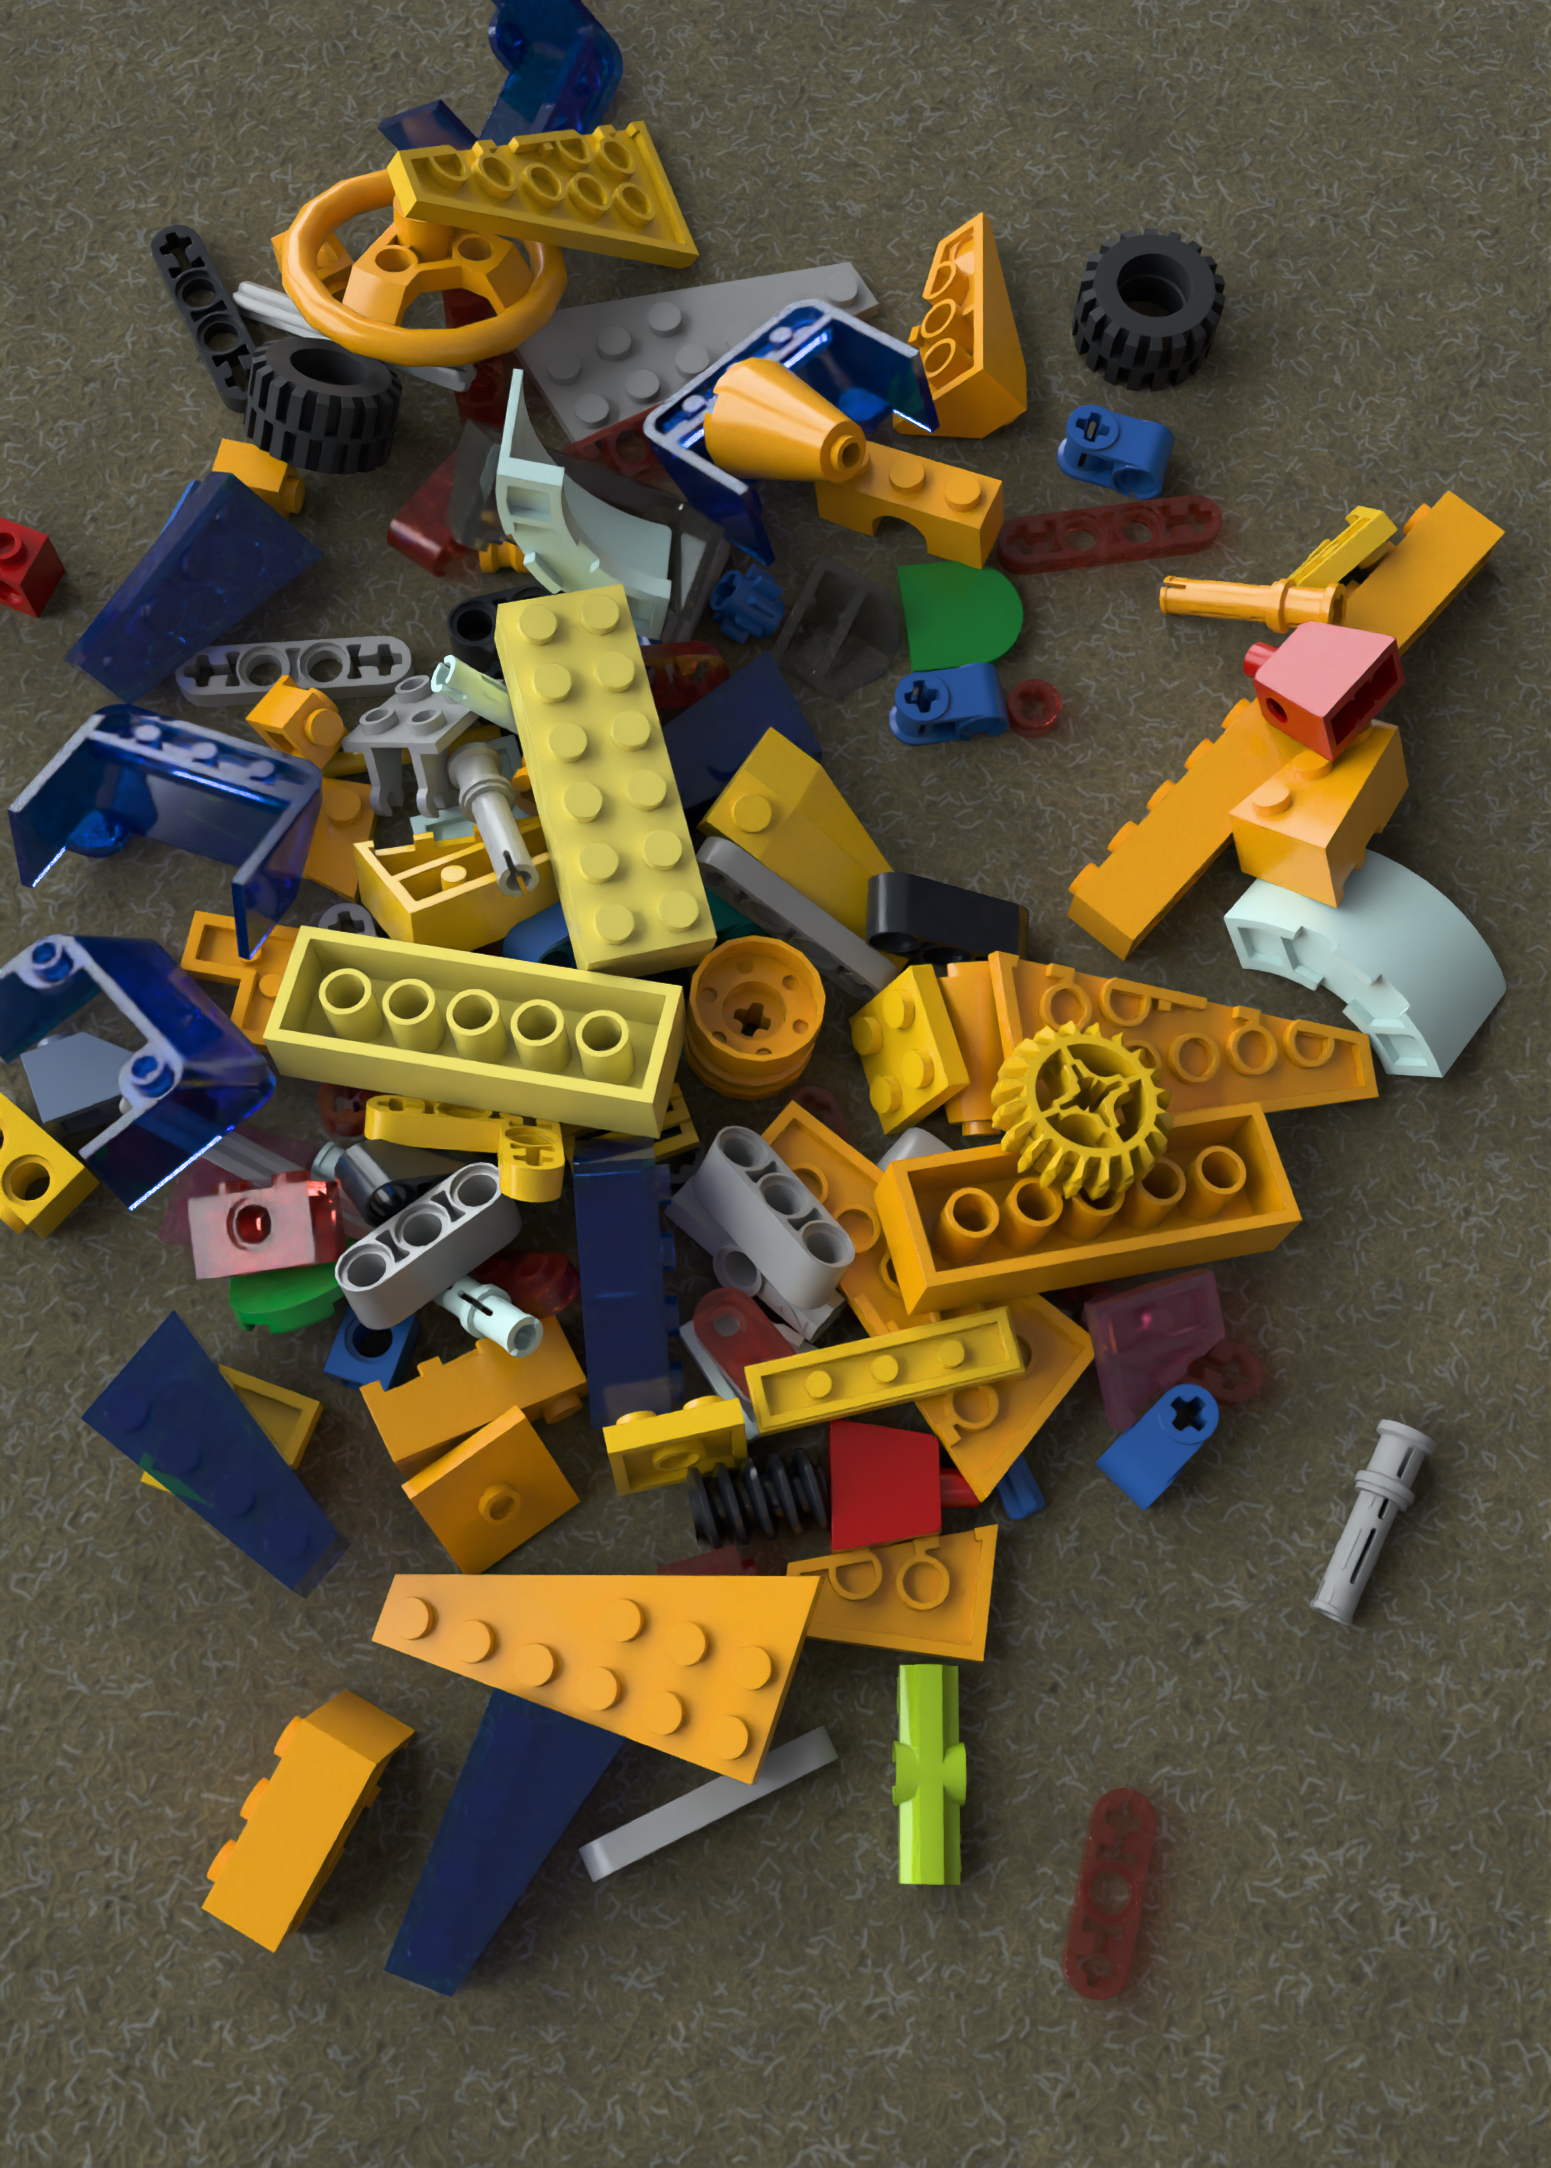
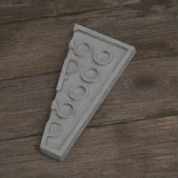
[513,262,879,458]

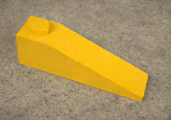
[696,727,909,972]

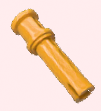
[1159,576,1347,634]

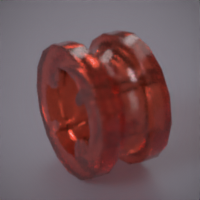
[1006,679,1062,739]

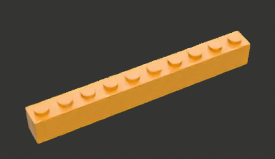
[1067,490,1505,961]

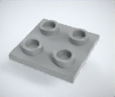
[340,675,506,818]

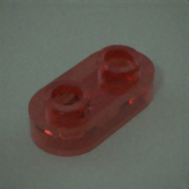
[472,1250,582,1320]
[693,1287,798,1406]

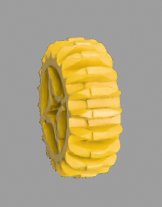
[990,1020,1175,1201]

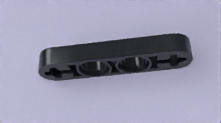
[150,224,256,414]

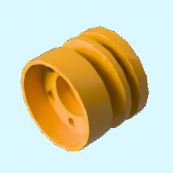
[683,935,826,1101]

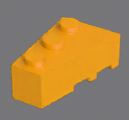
[359,1311,591,1481]

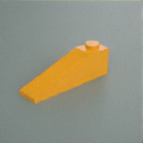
[893,212,1027,439]

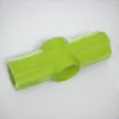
[892,1664,967,1885]

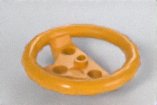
[280,169,568,367]

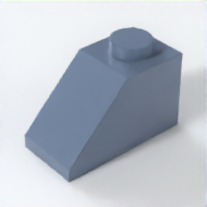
[20,1031,181,1140]

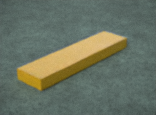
[744,1306,1025,1437]

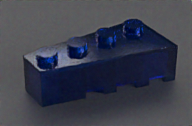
[63,471,324,706]
[572,1136,684,1429]
[81,1310,351,1599]
[384,1688,629,1997]

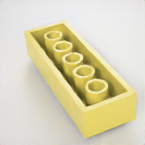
[494,584,717,978]
[263,925,688,1139]

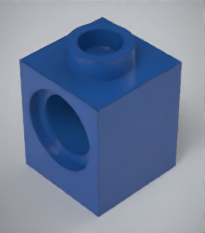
[324,1303,422,1392]

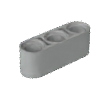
[692,1126,856,1310]
[335,1162,522,1330]

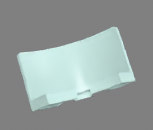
[496,368,672,640]
[1223,848,1506,1078]

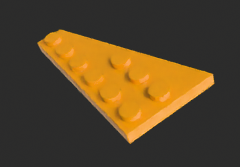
[988,951,1379,1124]
[761,1100,1103,1503]
[371,1574,826,1785]

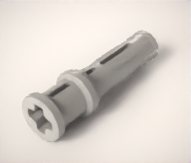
[446,742,540,897]
[1309,1419,1437,1625]

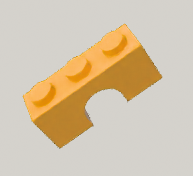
[814,440,1004,570]

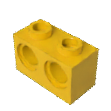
[0,1092,99,1240]

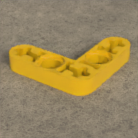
[364,1095,565,1202]

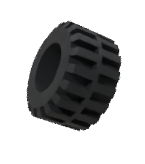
[1072,228,1226,392]
[243,337,403,475]

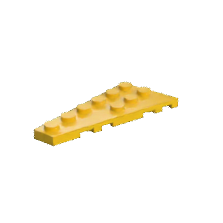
[387,120,699,269]

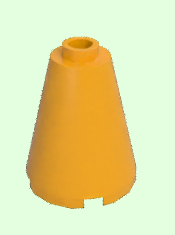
[703,357,866,483]
[937,961,1005,1137]

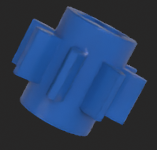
[710,564,785,645]

